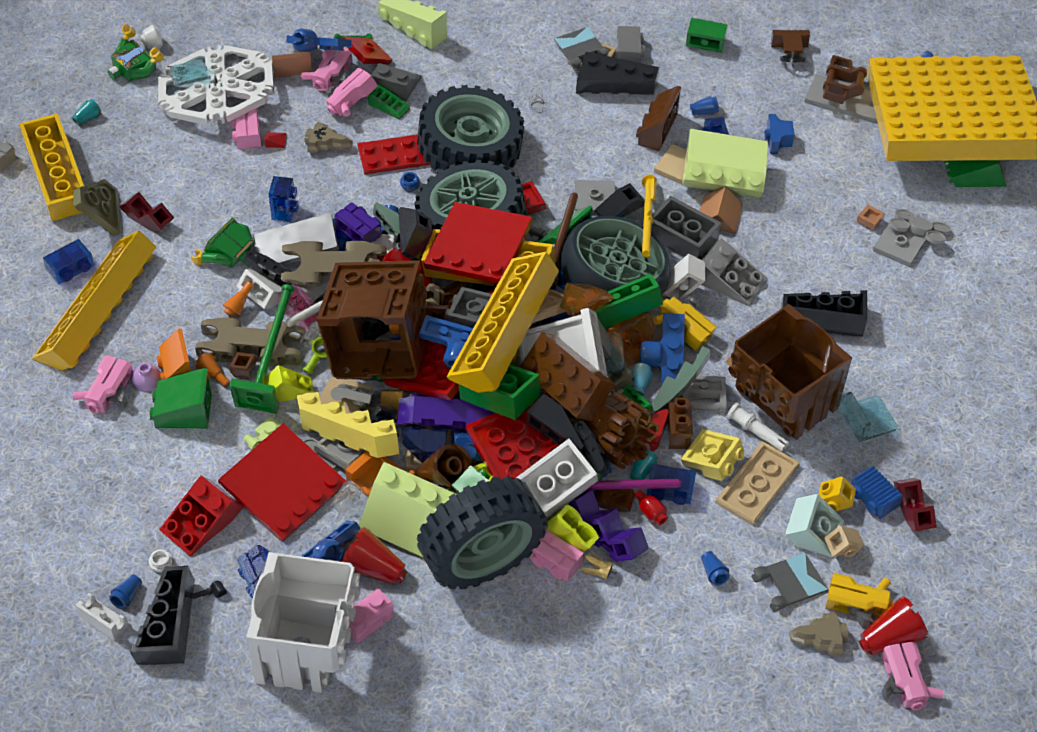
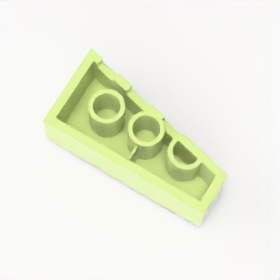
[378,0,447,49]

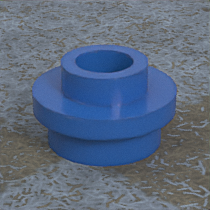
[400,172,420,190]

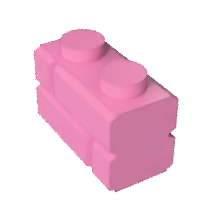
[231,108,262,149]
[530,530,584,582]
[349,589,394,644]

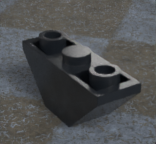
[594,183,645,217]
[398,207,432,261]

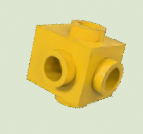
[819,476,856,512]

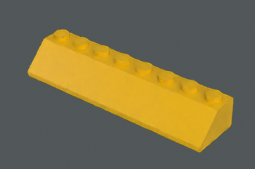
[32,230,157,371]
[447,251,559,393]

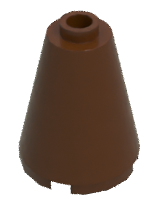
[415,444,472,489]

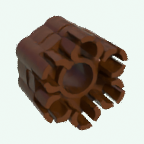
[585,392,659,469]

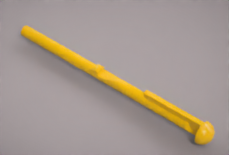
[642,174,657,258]

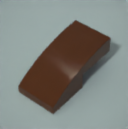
[593,489,635,512]

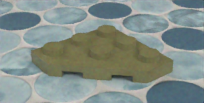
[73,179,122,236]

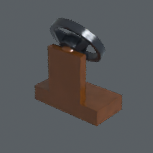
[771,30,810,63]

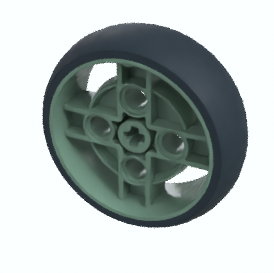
[561,216,670,301]

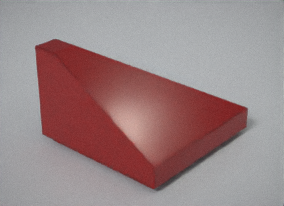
[264,132,286,148]

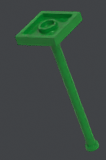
[229,284,295,414]

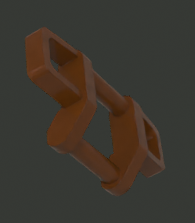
[823,55,867,104]

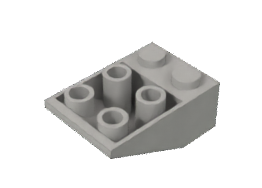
[701,238,767,306]

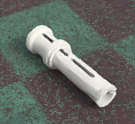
[726,402,789,452]

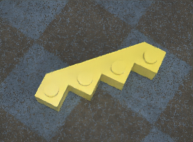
[297,392,399,458]

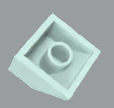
[785,494,844,557]

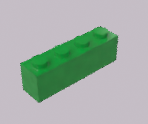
[573,274,663,329]

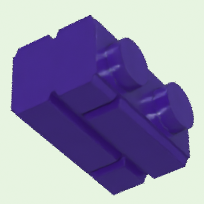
[335,202,382,243]

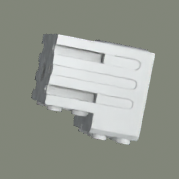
[246,552,361,693]

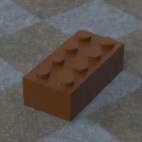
[520,332,615,421]

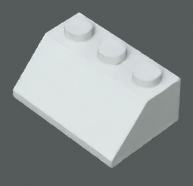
[516,439,598,518]

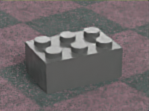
[651,195,721,259]

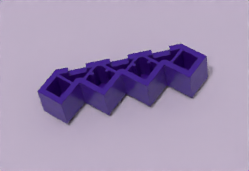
[397,394,496,431]
[559,490,649,562]

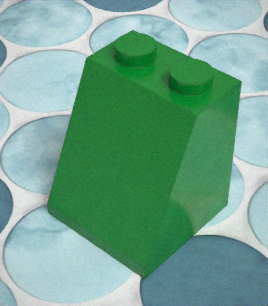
[944,160,1006,187]
[150,368,212,429]

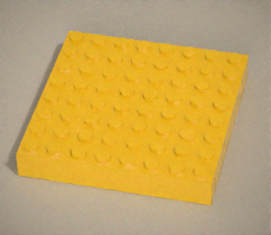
[867,55,1037,161]

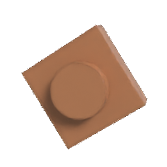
[857,205,885,231]

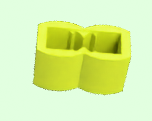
[547,505,599,552]

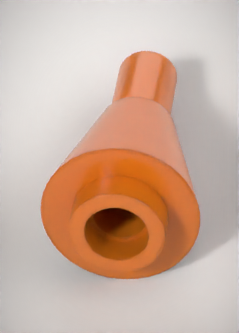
[222,281,254,318]
[196,353,230,387]

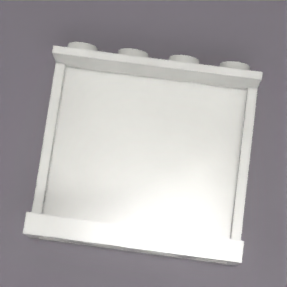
[518,308,611,409]

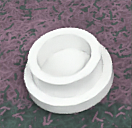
[149,549,173,572]

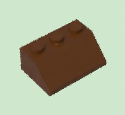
[636,86,681,151]

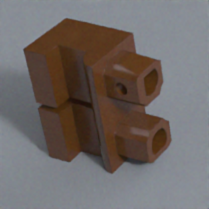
[667,398,693,449]

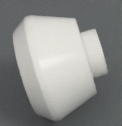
[140,25,163,49]

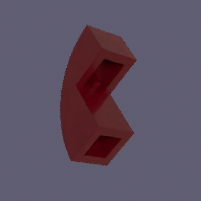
[119,192,174,231]
[893,478,937,532]

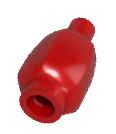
[635,489,669,526]

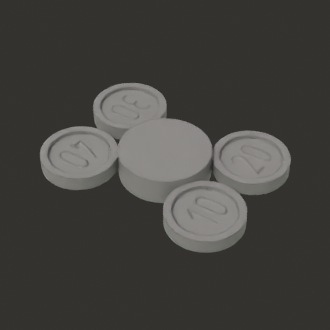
[889,209,951,245]

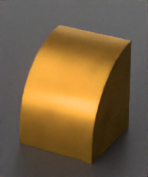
[381,389,404,418]

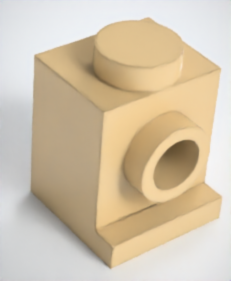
[825,525,864,557]

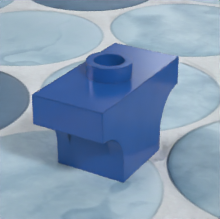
[764,114,795,154]

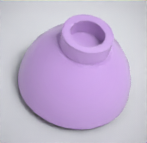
[132,362,161,391]

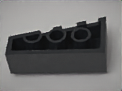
[780,290,867,337]

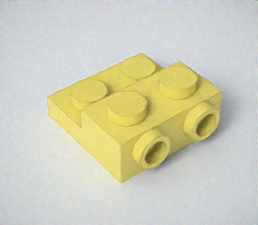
[681,429,744,481]

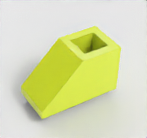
[263,365,314,402]

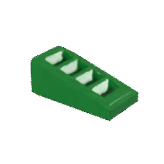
[368,85,410,120]

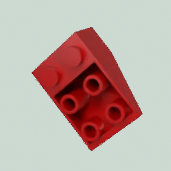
[159,475,243,556]

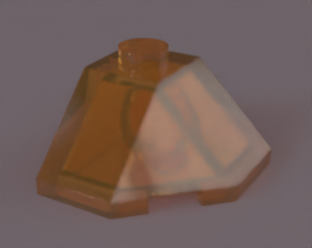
[560,283,613,316]
[605,312,656,367]

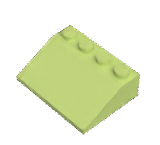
[682,129,768,198]
[359,462,457,557]

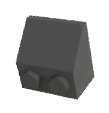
[371,63,422,101]

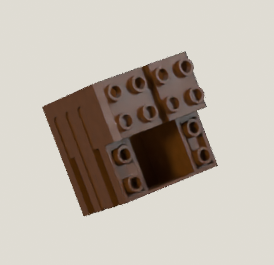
[317,261,430,380]
[728,304,852,440]

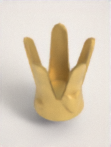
[581,550,617,580]

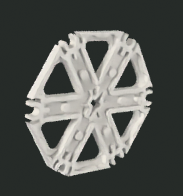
[158,45,274,125]

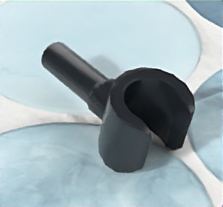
[193,581,227,599]

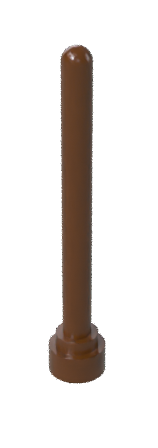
[550,192,578,289]

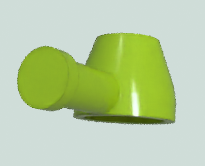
[303,337,327,375]

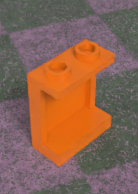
[345,451,416,498]

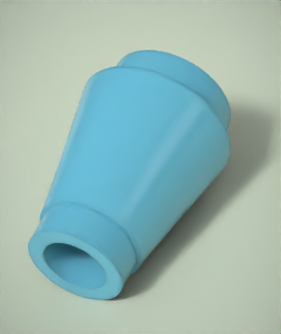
[632,363,653,396]

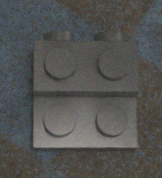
[444,287,492,328]

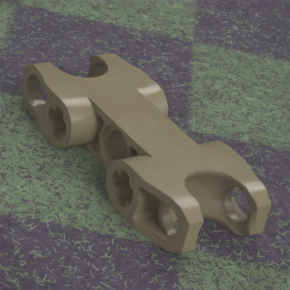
[281,241,387,286]
[195,317,306,366]

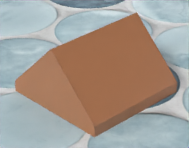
[271,52,312,78]
[700,186,743,234]

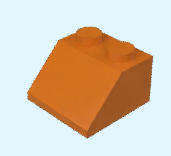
[156,328,191,380]

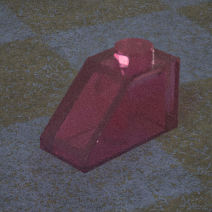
[278,283,318,333]

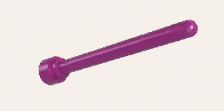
[581,479,681,494]

